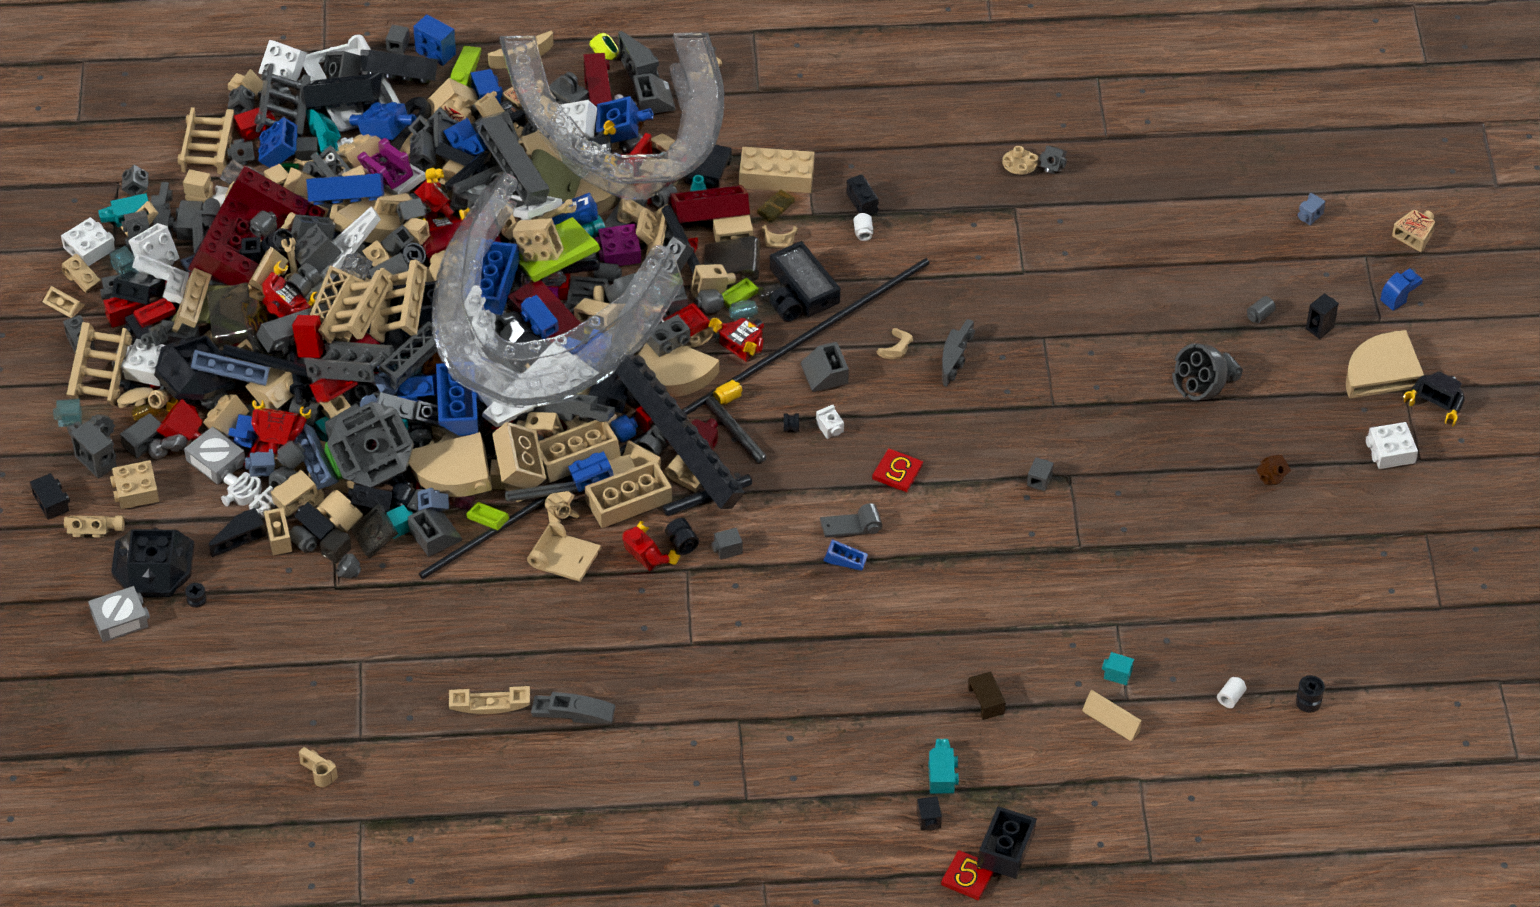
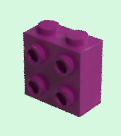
[595,224,641,266]

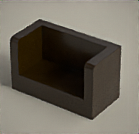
[968,671,1006,720]

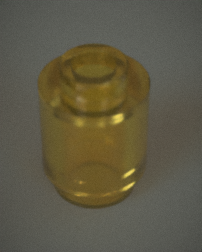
[131,399,161,421]

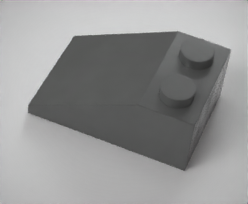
[618,31,659,85]

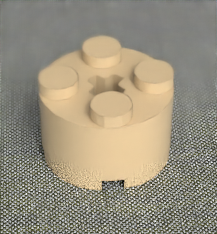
[316,489,363,535]

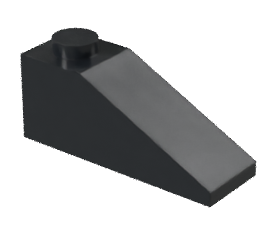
[209,508,266,557]

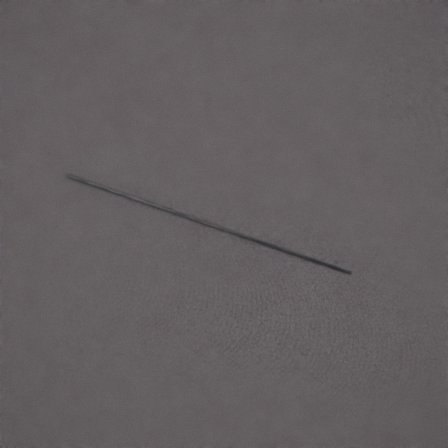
[419,258,930,579]

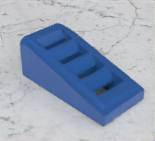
[823,539,868,571]

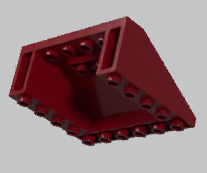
[188,165,326,290]

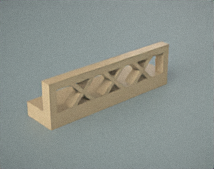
[172,268,212,333]

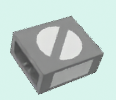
[184,426,245,485]
[88,586,150,642]

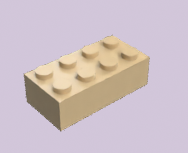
[739,147,815,193]
[539,420,621,483]
[585,460,672,528]

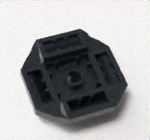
[154,335,237,400]
[111,527,195,597]

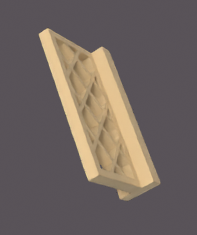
[310,265,371,342]

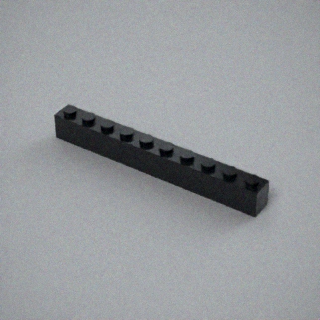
[615,355,745,509]

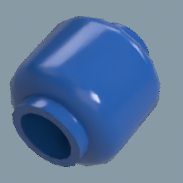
[610,415,638,443]

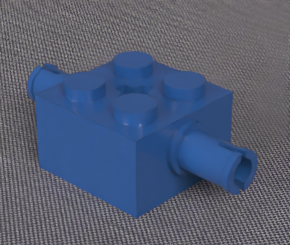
[595,96,654,143]
[349,102,417,140]

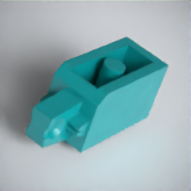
[98,193,149,228]
[928,739,959,794]

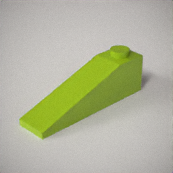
[450,46,481,88]

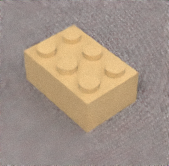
[492,422,546,489]

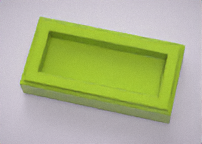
[721,277,759,310]
[466,502,510,530]

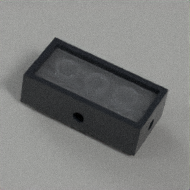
[770,241,841,317]

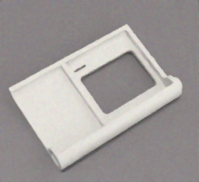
[303,35,401,131]

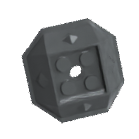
[327,402,414,488]

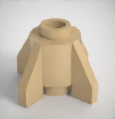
[545,491,580,523]

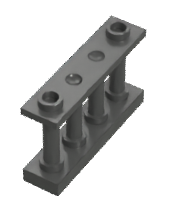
[254,64,311,138]
[305,341,395,382]

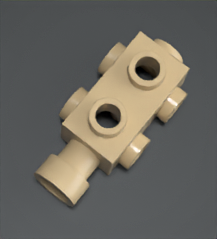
[64,515,125,537]

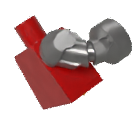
[148,397,202,459]

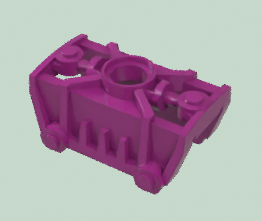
[357,138,413,190]

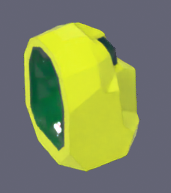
[589,33,619,60]

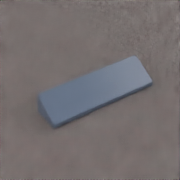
[190,350,270,386]
[294,424,339,490]

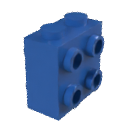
[258,117,298,168]

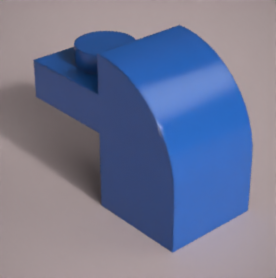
[1380,268,1423,311]
[228,414,258,448]

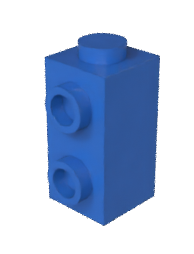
[520,294,559,340]

